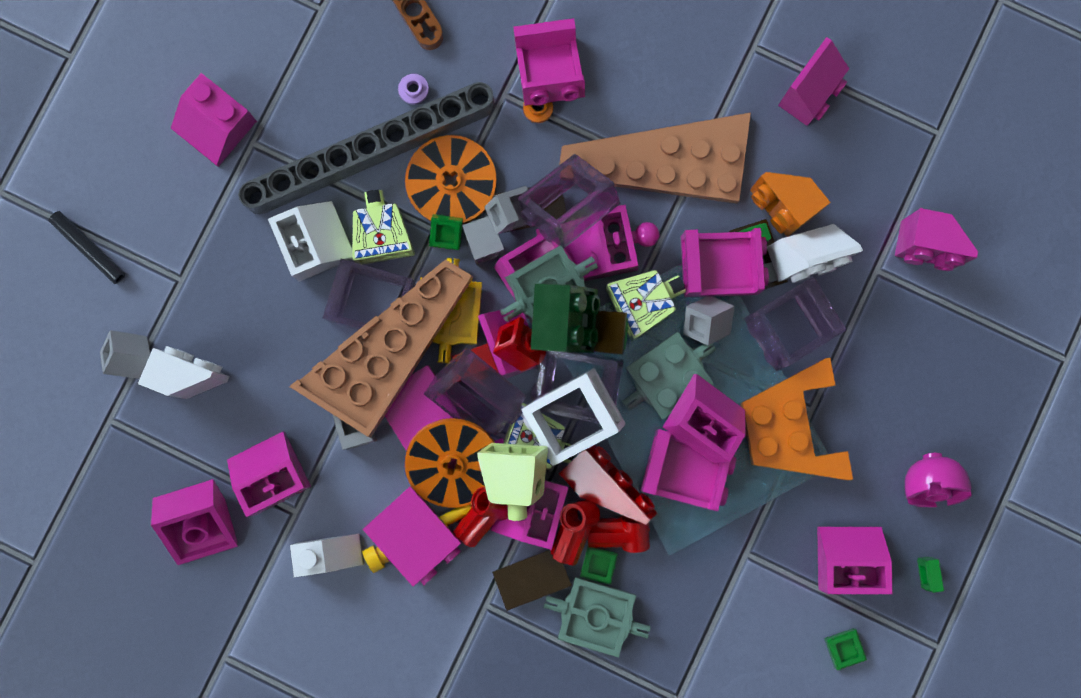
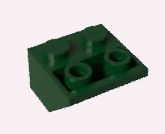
[531,284,600,353]

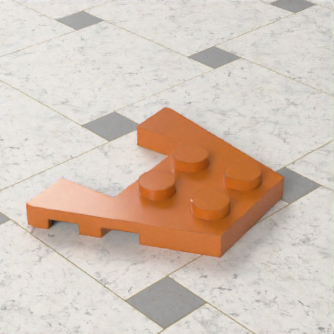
[741,358,853,480]

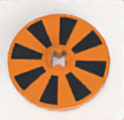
[405,135,497,224]
[405,418,495,508]

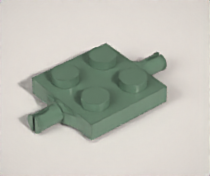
[500,245,598,324]
[622,332,716,420]
[543,577,651,658]

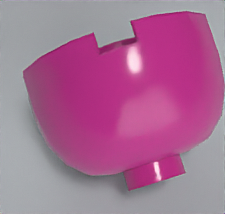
[905,453,972,508]

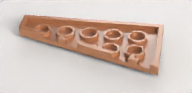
[558,112,751,204]
[289,259,473,438]

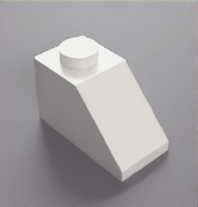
[290,533,364,577]

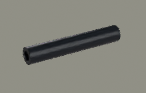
[48,211,125,284]

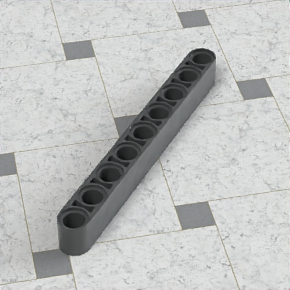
[238,82,495,214]

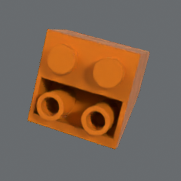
[750,172,831,237]

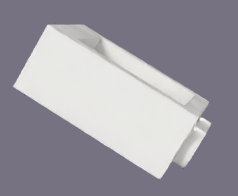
[521,368,626,466]

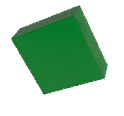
[429,214,463,250]
[580,545,618,585]
[917,556,944,593]
[824,628,867,671]

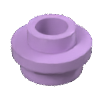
[398,74,429,105]

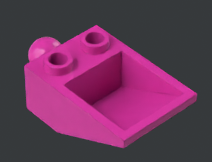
[536,204,660,282]

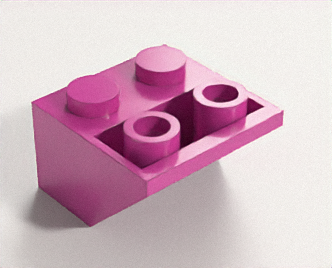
[895,208,978,271]
[663,374,745,463]
[227,431,311,517]
[491,480,568,550]
[817,526,892,594]

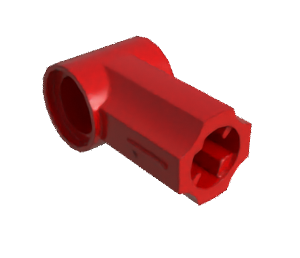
[453,487,508,548]
[550,500,600,566]
[588,515,650,553]

